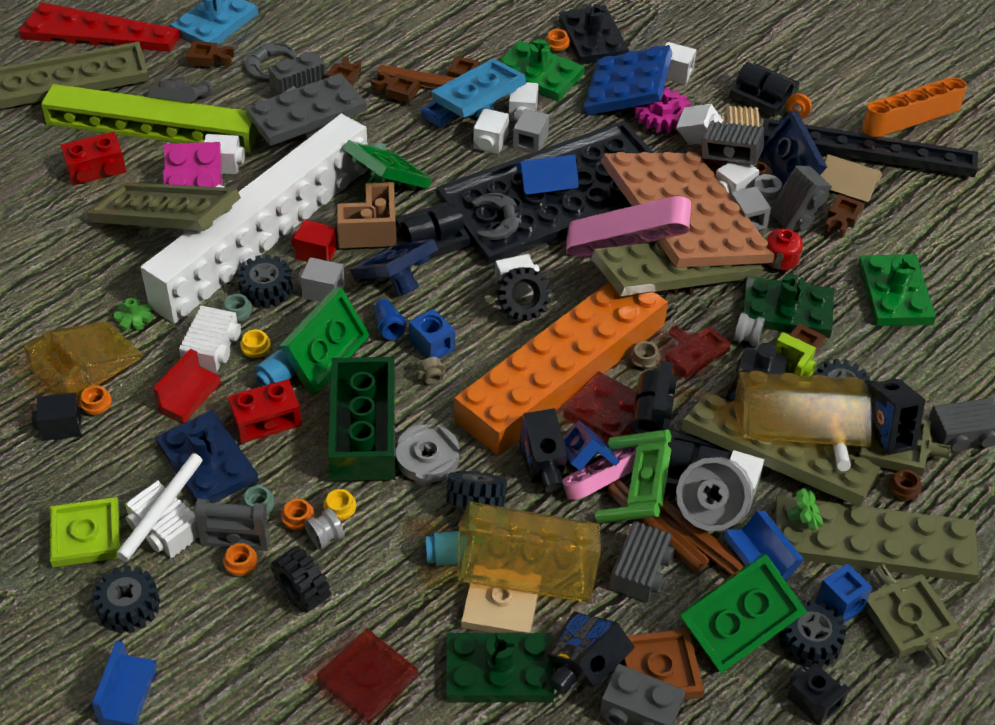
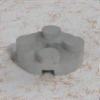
[396,424,459,486]

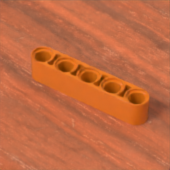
[862,78,967,137]

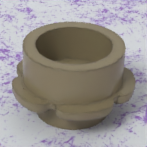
[631,341,660,369]
[417,357,446,385]

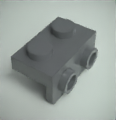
[600,664,686,725]

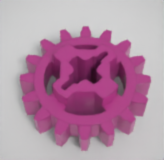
[634,87,691,133]

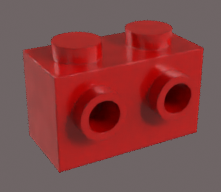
[60,132,126,186]
[228,379,302,444]

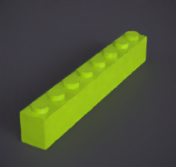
[41,84,259,153]

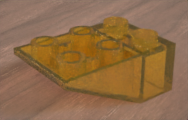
[24,321,143,398]

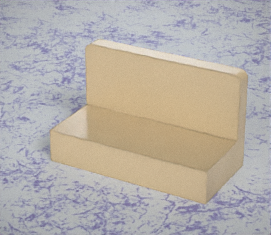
[820,154,882,202]

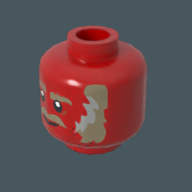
[766,229,803,271]

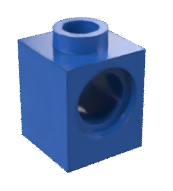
[409,308,455,359]
[815,563,872,624]

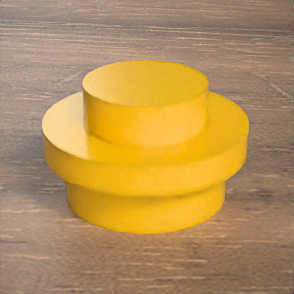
[240,329,271,358]
[323,489,356,521]

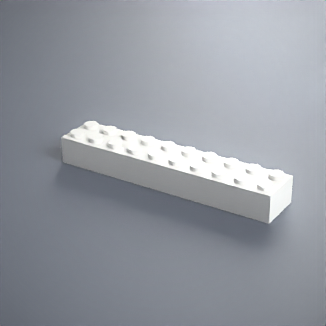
[140,113,369,324]

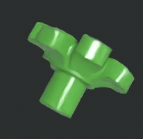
[114,298,153,331]
[787,489,823,531]

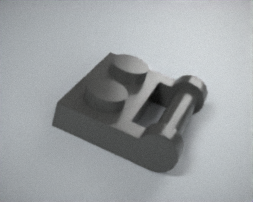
[149,77,213,103]
[195,499,270,551]

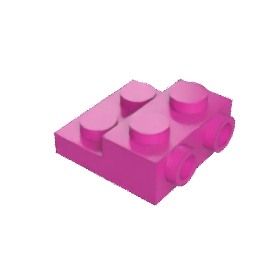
[163,142,223,187]

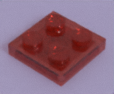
[563,371,637,442]
[317,628,419,724]

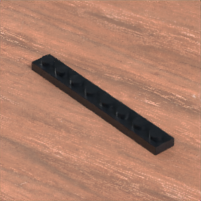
[763,118,978,177]

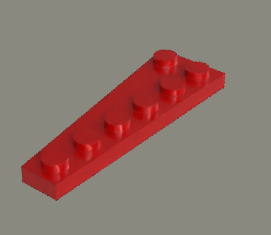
[19,2,180,52]

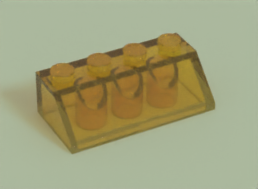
[734,371,871,447]
[457,501,601,603]

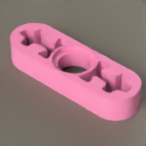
[563,447,637,500]

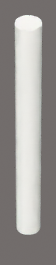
[116,453,203,562]

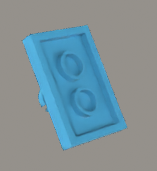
[170,0,258,44]
[431,58,526,120]

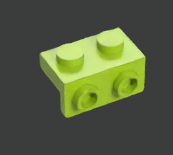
[775,332,817,406]

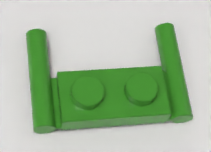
[595,429,671,523]

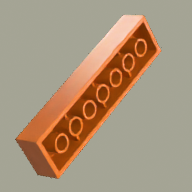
[454,282,668,457]

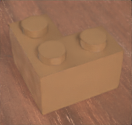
[337,182,396,248]

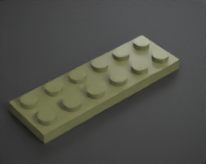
[0,42,150,109]
[86,183,241,232]
[591,242,764,296]
[681,393,881,507]
[775,495,979,583]

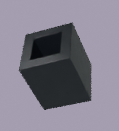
[32,392,82,441]

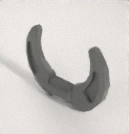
[245,42,297,81]
[472,193,520,240]

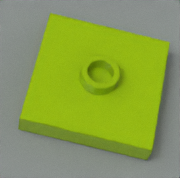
[50,497,121,568]

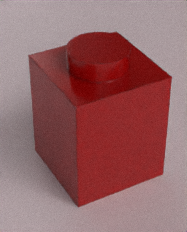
[291,220,338,262]

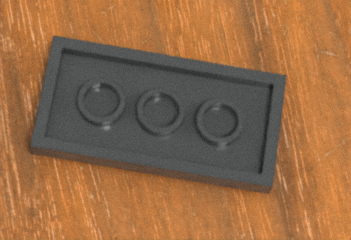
[245,73,367,146]

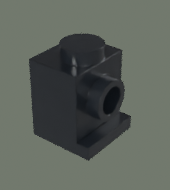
[787,663,850,725]

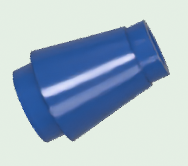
[374,299,406,340]

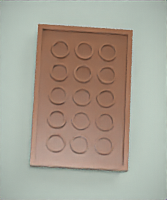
[601,152,775,268]

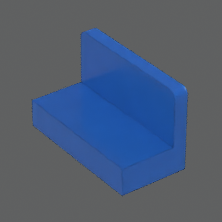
[516,155,579,195]
[563,420,620,471]
[723,511,804,581]
[92,641,157,725]

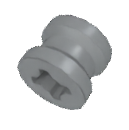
[754,174,782,207]
[734,313,765,347]
[304,508,345,550]

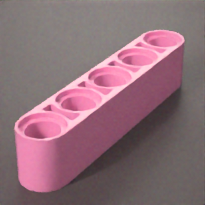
[566,196,691,257]

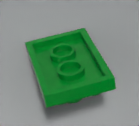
[499,40,585,102]
[344,140,433,191]
[858,254,936,326]
[279,288,370,394]
[679,553,807,674]

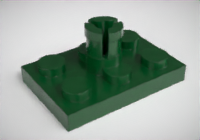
[743,274,834,338]
[446,633,554,703]

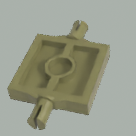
[842,419,951,476]
[865,564,960,667]

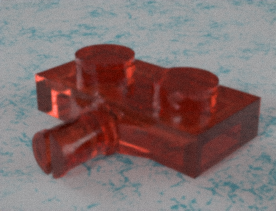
[665,325,731,379]

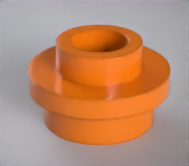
[545,29,570,52]
[785,93,812,119]
[79,385,112,415]
[281,498,315,530]
[223,543,258,576]

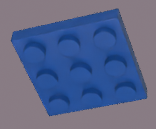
[584,45,673,115]

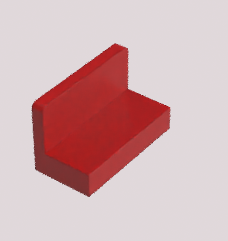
[153,349,221,424]

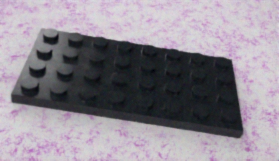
[436,120,654,265]

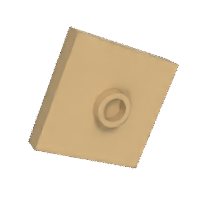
[461,564,541,633]

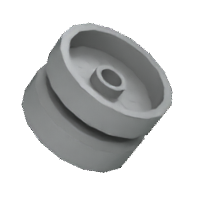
[676,457,754,531]

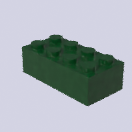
[328,357,395,481]

